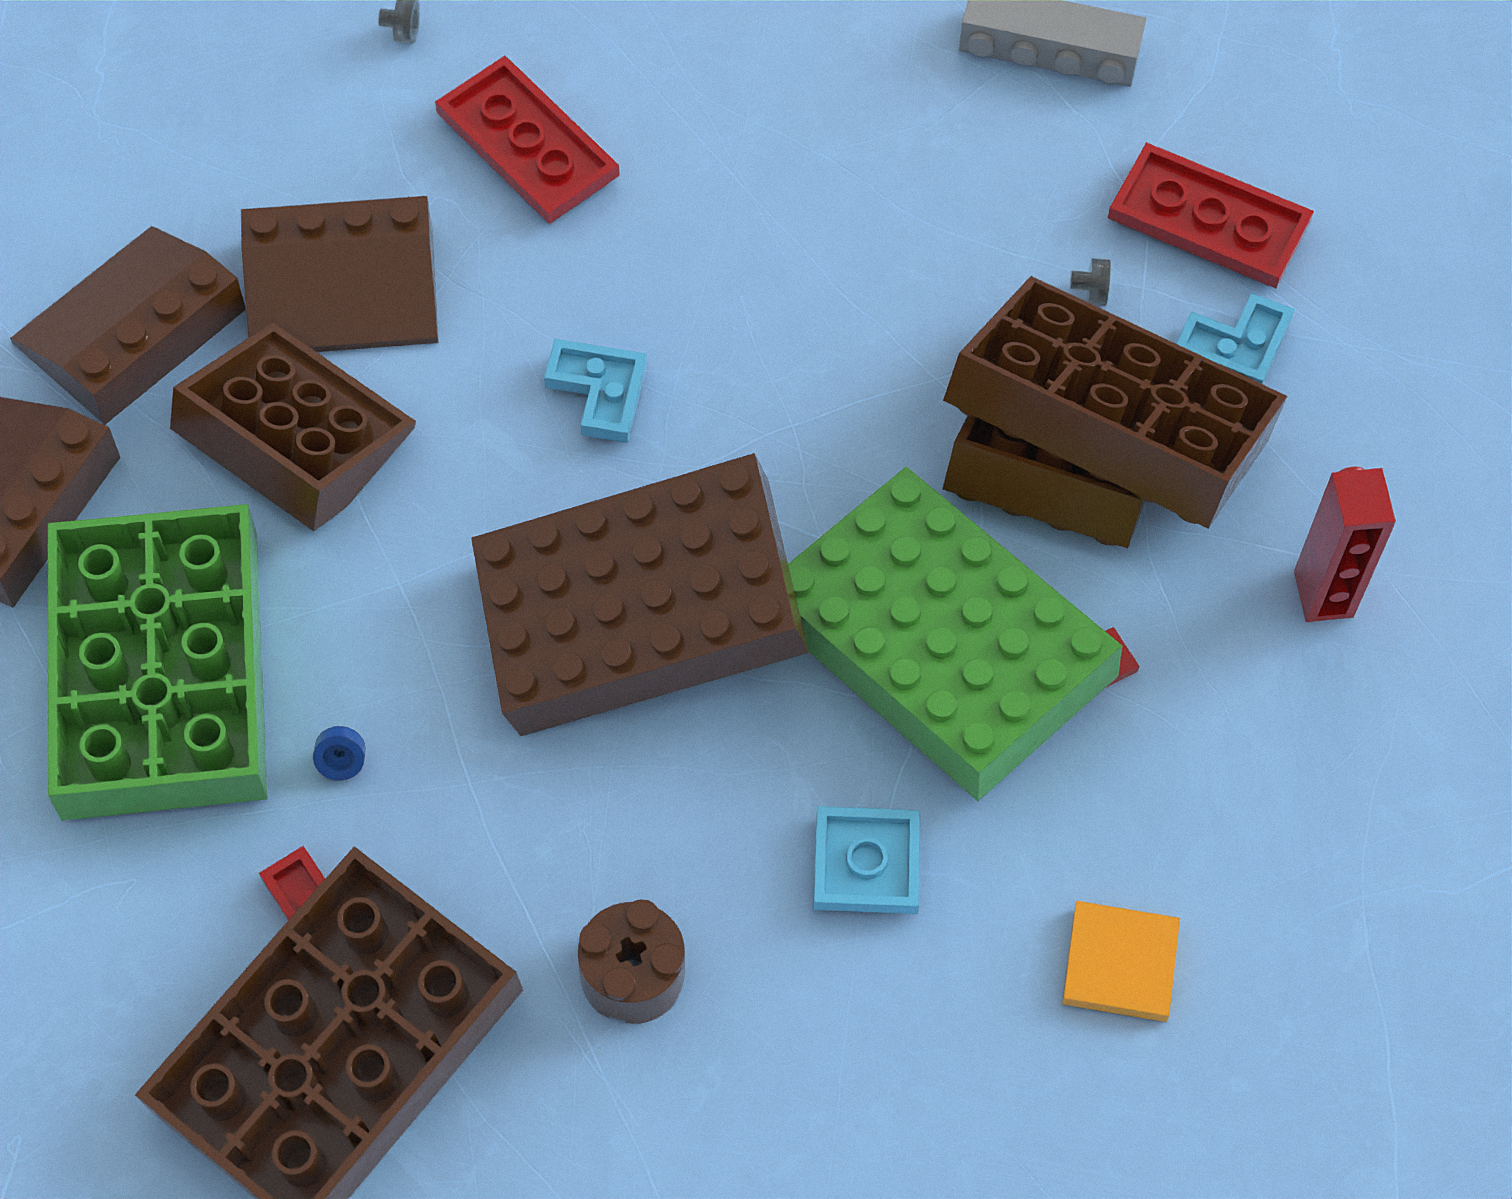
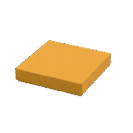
[1062,901,1180,1022]

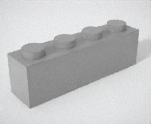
[959,0,1147,86]

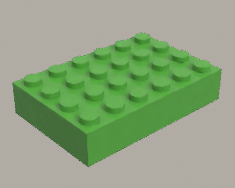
[788,467,1122,801]
[48,504,268,821]

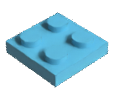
[813,806,920,914]

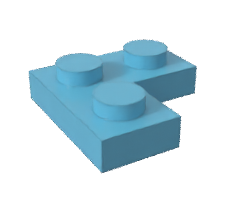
[1176,293,1295,384]
[544,338,647,443]

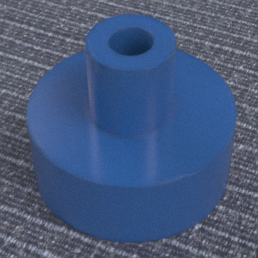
[313,726,366,781]

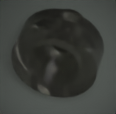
[378,0,420,44]
[1070,258,1111,306]

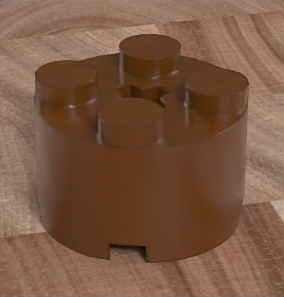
[578,899,685,1024]

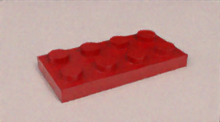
[435,55,620,224]
[1108,142,1314,289]

